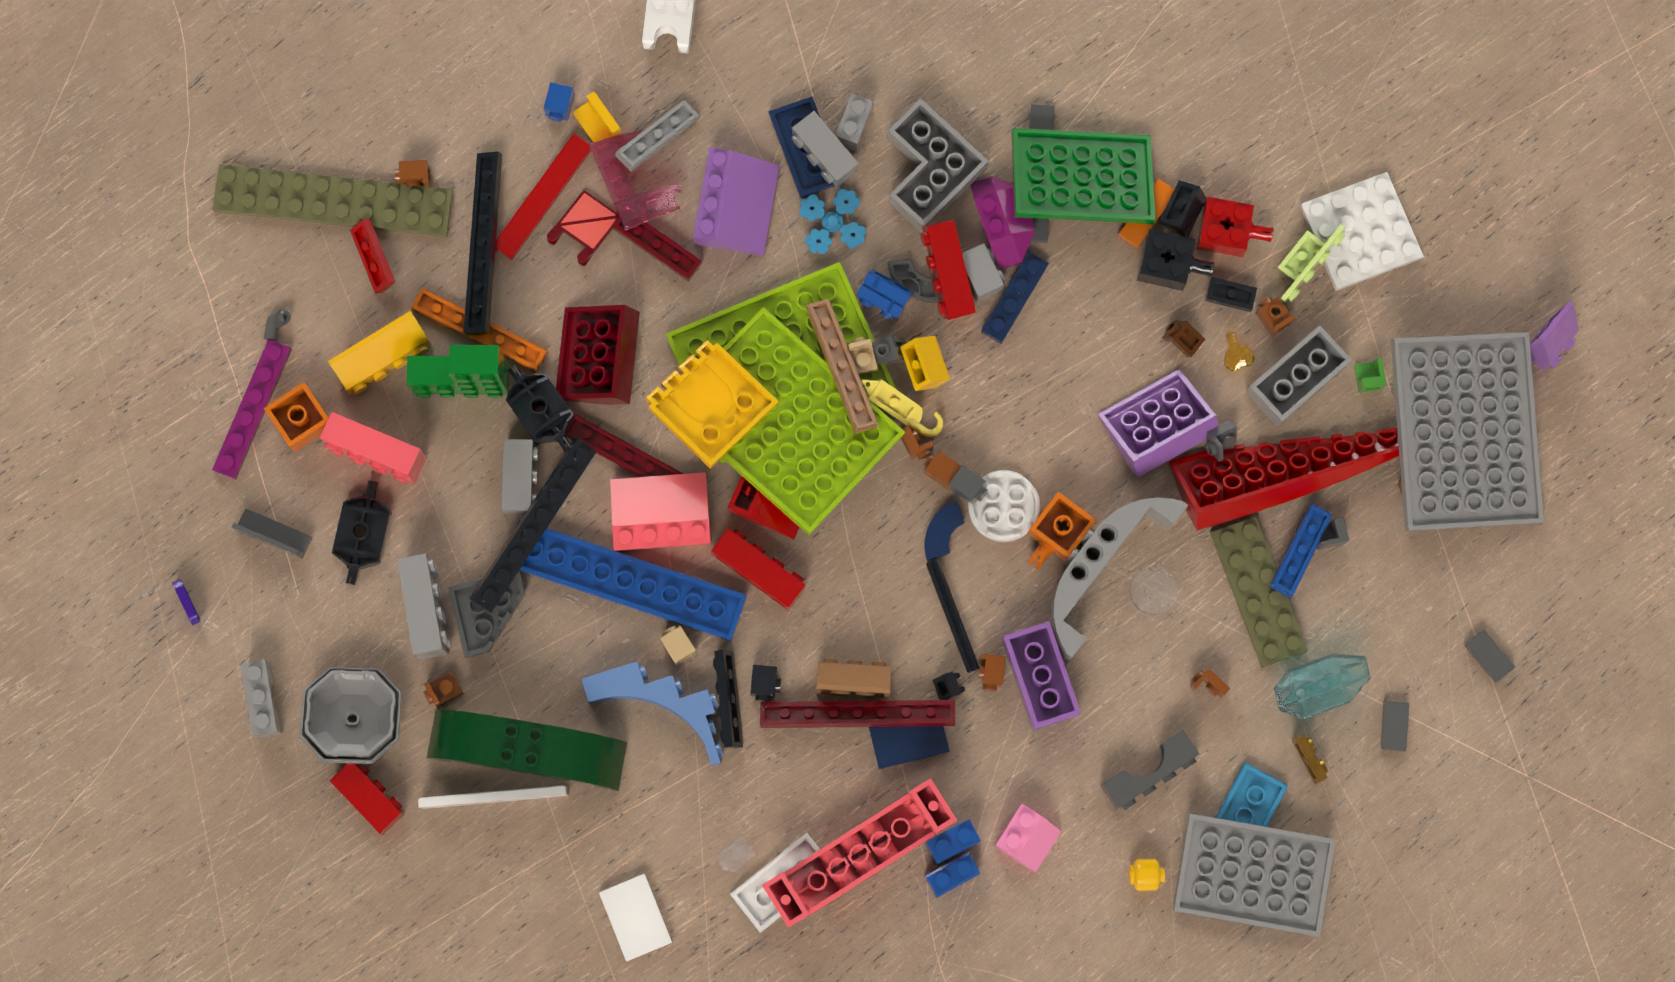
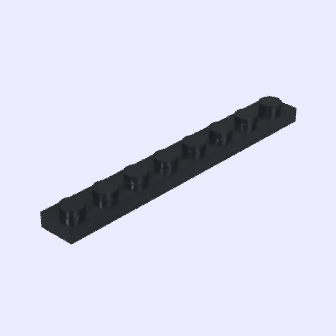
[463,151,502,335]
[470,438,597,613]

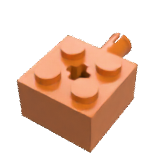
[1027,491,1097,570]

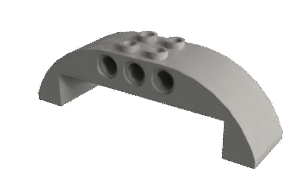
[1050,497,1188,663]

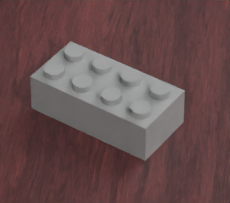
[1245,325,1352,427]
[397,553,451,660]

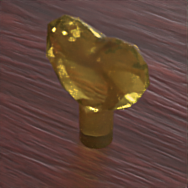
[1224,332,1255,372]

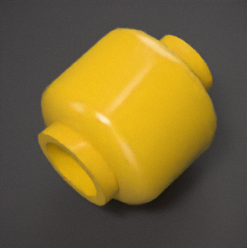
[1129,859,1165,891]

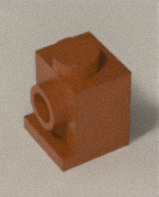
[395,160,431,188]
[1256,297,1295,336]
[978,654,1006,691]

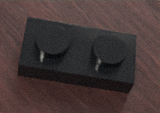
[1205,277,1257,312]

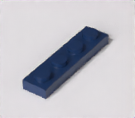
[981,252,1049,344]

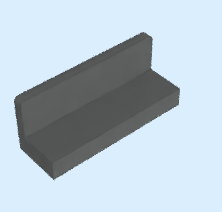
[232,508,313,559]

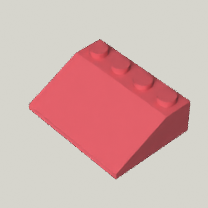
[610,472,711,551]

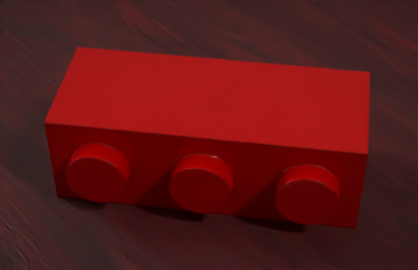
[329,763,405,835]

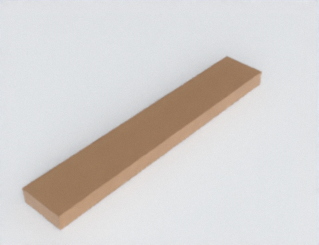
[805,299,878,434]

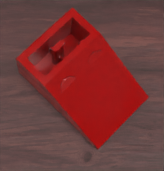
[727,476,800,540]

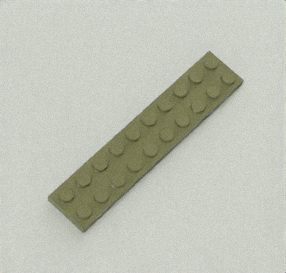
[212,164,454,237]

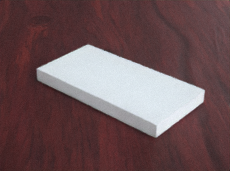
[730,833,835,933]

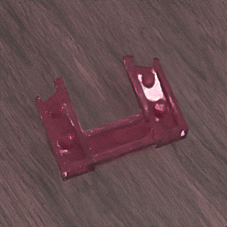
[589,130,682,230]

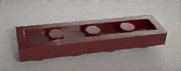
[612,208,702,282]

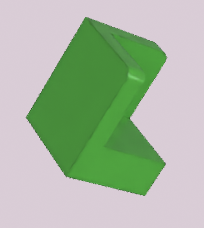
[1354,358,1387,393]

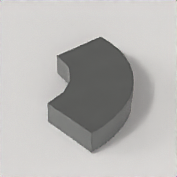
[887,259,940,303]

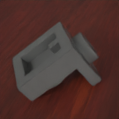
[872,336,905,365]
[1205,420,1237,462]

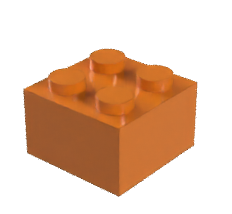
[264,382,329,452]

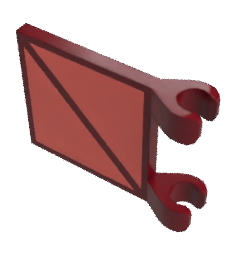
[547,190,620,266]

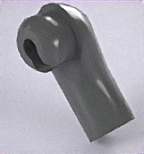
[263,310,291,341]

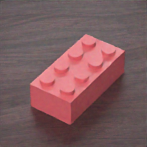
[320,412,427,484]

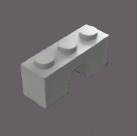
[241,659,282,738]

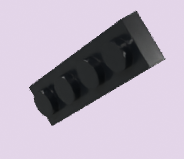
[713,650,743,749]

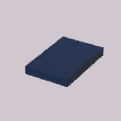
[869,726,950,769]

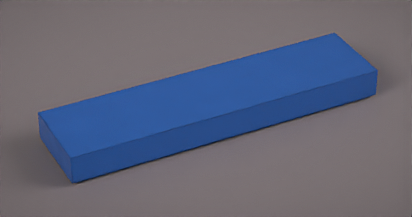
[1269,503,1333,598]

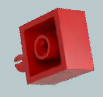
[1196,197,1274,257]

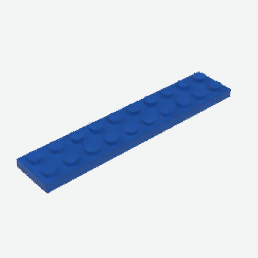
[515,519,747,642]

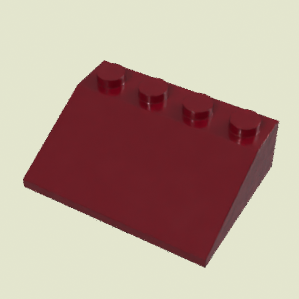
[556,305,640,405]

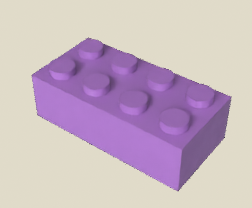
[1001,621,1081,731]

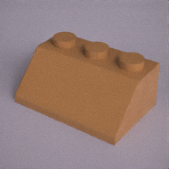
[816,659,891,699]

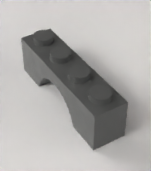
[1100,730,1199,810]

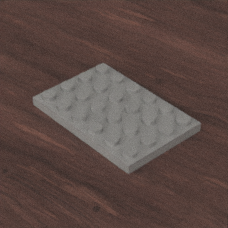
[1173,813,1336,937]

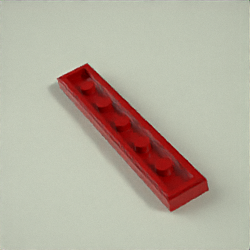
[495,133,593,260]

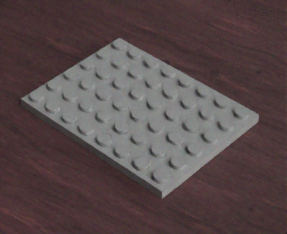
[1391,332,1544,531]

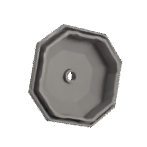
[299,667,402,764]

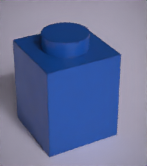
[543,82,575,122]

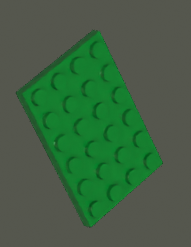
[1011,128,1155,224]

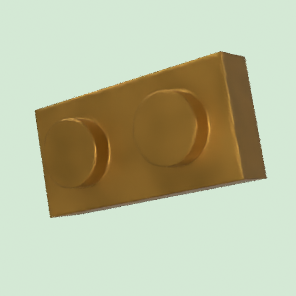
[1292,734,1328,784]

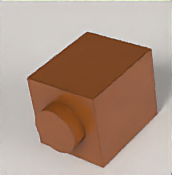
[924,450,961,490]

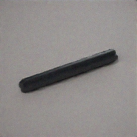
[926,559,979,673]

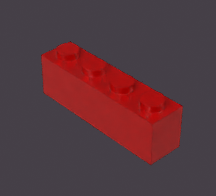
[920,220,976,320]
[711,528,806,611]

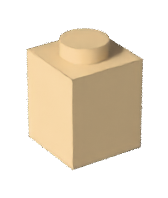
[660,626,697,666]

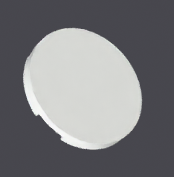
[968,470,1040,542]

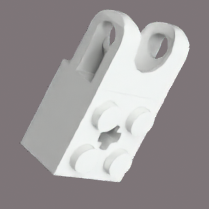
[642,0,696,54]

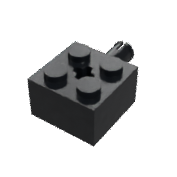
[1137,229,1214,291]

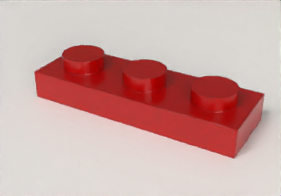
[350,219,396,294]

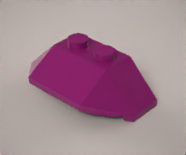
[970,176,1036,270]

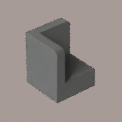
[1317,517,1349,550]

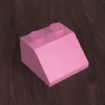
[994,804,1061,873]

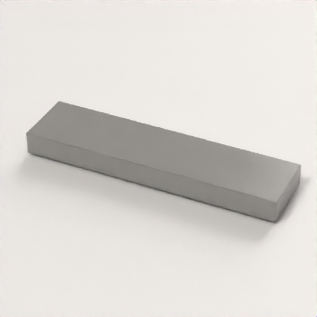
[615,100,700,172]

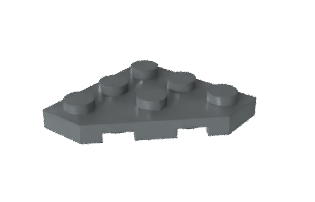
[448,570,525,658]

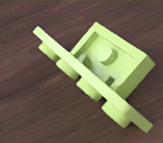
[1278,224,1346,304]

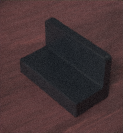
[1160,180,1206,237]

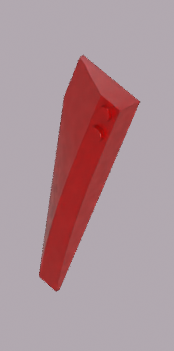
[1169,428,1399,531]

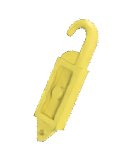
[861,378,943,438]

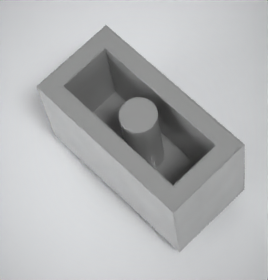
[835,93,873,152]
[962,244,1006,302]

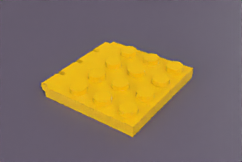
[645,340,779,469]

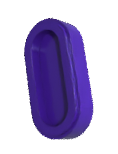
[172,579,201,626]

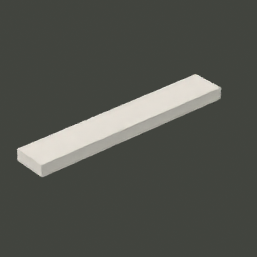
[418,785,568,809]

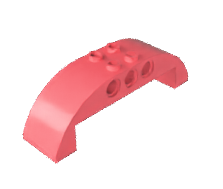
[762,778,957,928]

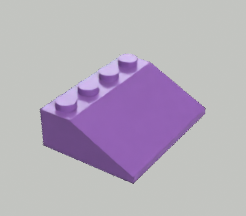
[693,147,780,256]
[1098,369,1218,478]

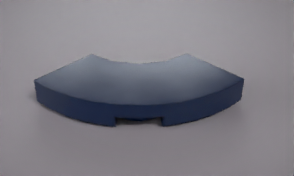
[924,501,965,562]

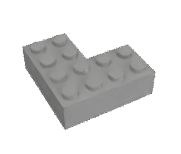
[887,98,989,233]

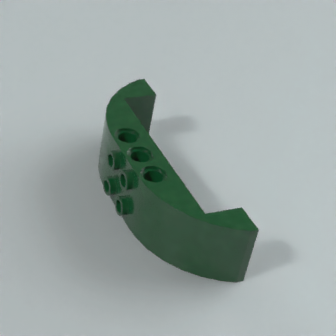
[426,710,627,791]

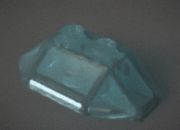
[1274,654,1371,719]

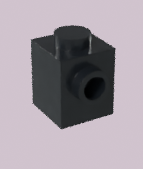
[750,665,781,702]

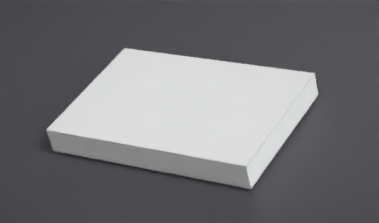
[599,874,672,962]

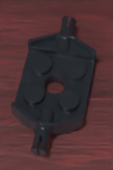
[506,365,576,452]
[332,480,392,585]

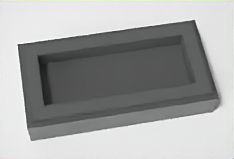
[1464,630,1515,683]
[1381,700,1409,752]

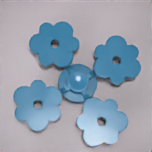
[799,189,866,255]

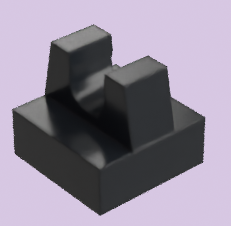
[933,671,966,700]

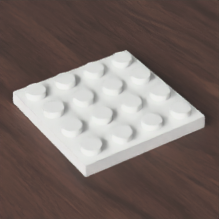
[1299,172,1424,291]

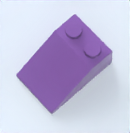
[1530,301,1579,371]

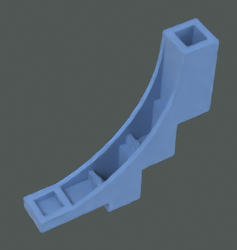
[581,661,724,767]

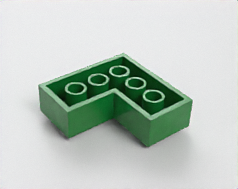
[406,345,509,398]

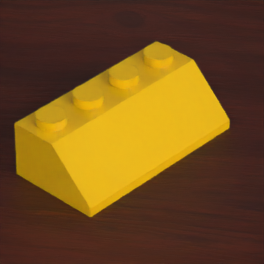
[328,311,431,395]

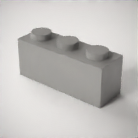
[791,111,859,188]
[502,439,539,515]

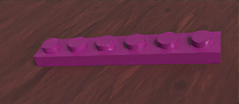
[212,339,292,480]

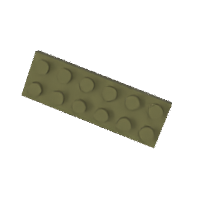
[1210,517,1308,668]

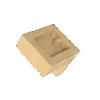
[848,337,878,375]

